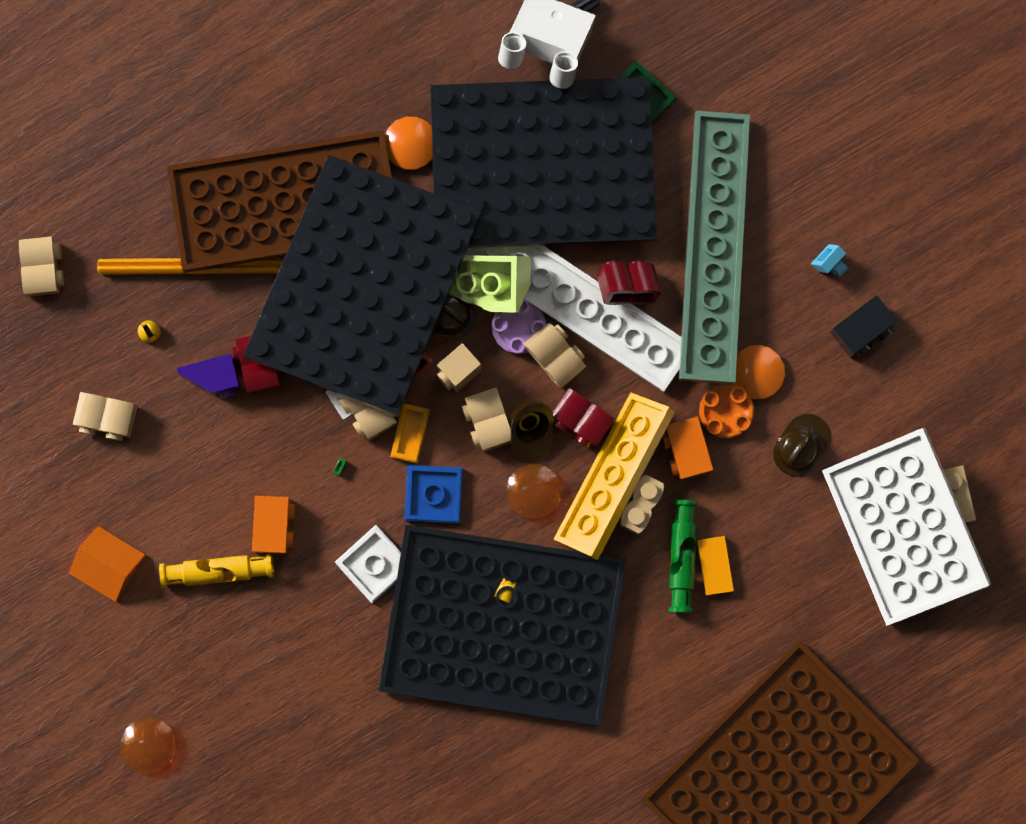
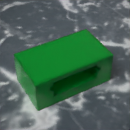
[333,458,347,476]

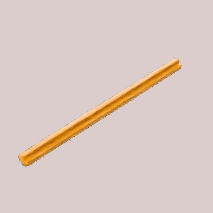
[97,258,284,275]

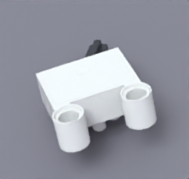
[498,0,600,89]

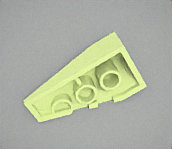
[450,256,531,313]

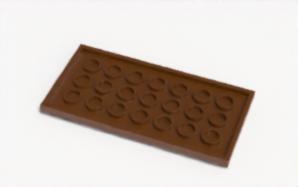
[167,130,392,273]

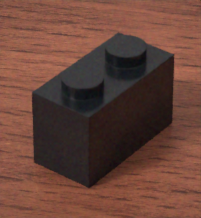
[830,295,897,358]

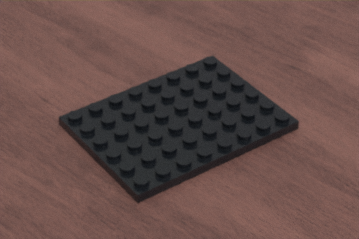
[430,77,657,248]
[243,155,482,417]
[378,525,626,726]

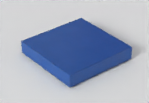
[404,465,463,524]

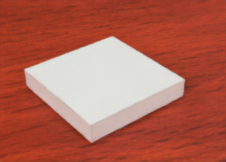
[335,525,401,603]

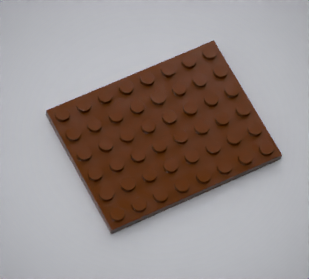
[640,640,920,824]

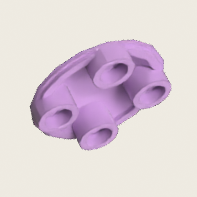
[492,299,546,354]

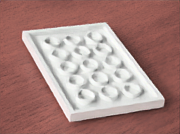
[822,428,991,626]

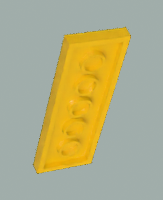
[554,392,675,560]

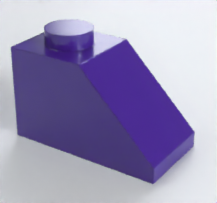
[177,354,241,399]

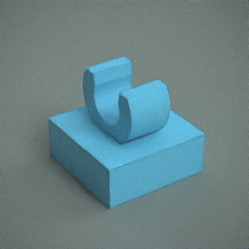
[811,244,848,276]

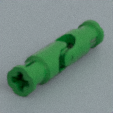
[669,500,697,613]

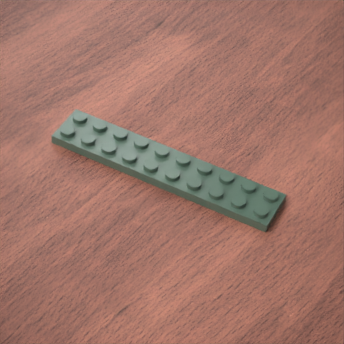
[679,111,750,385]

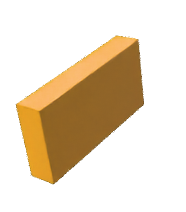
[390,403,430,464]
[697,536,734,596]

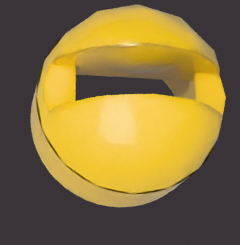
[138,320,161,343]

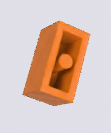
[662,417,713,481]
[252,496,296,555]

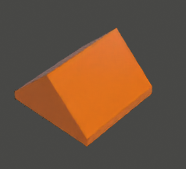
[69,526,146,602]

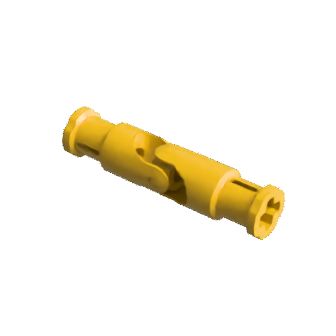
[159,553,274,588]

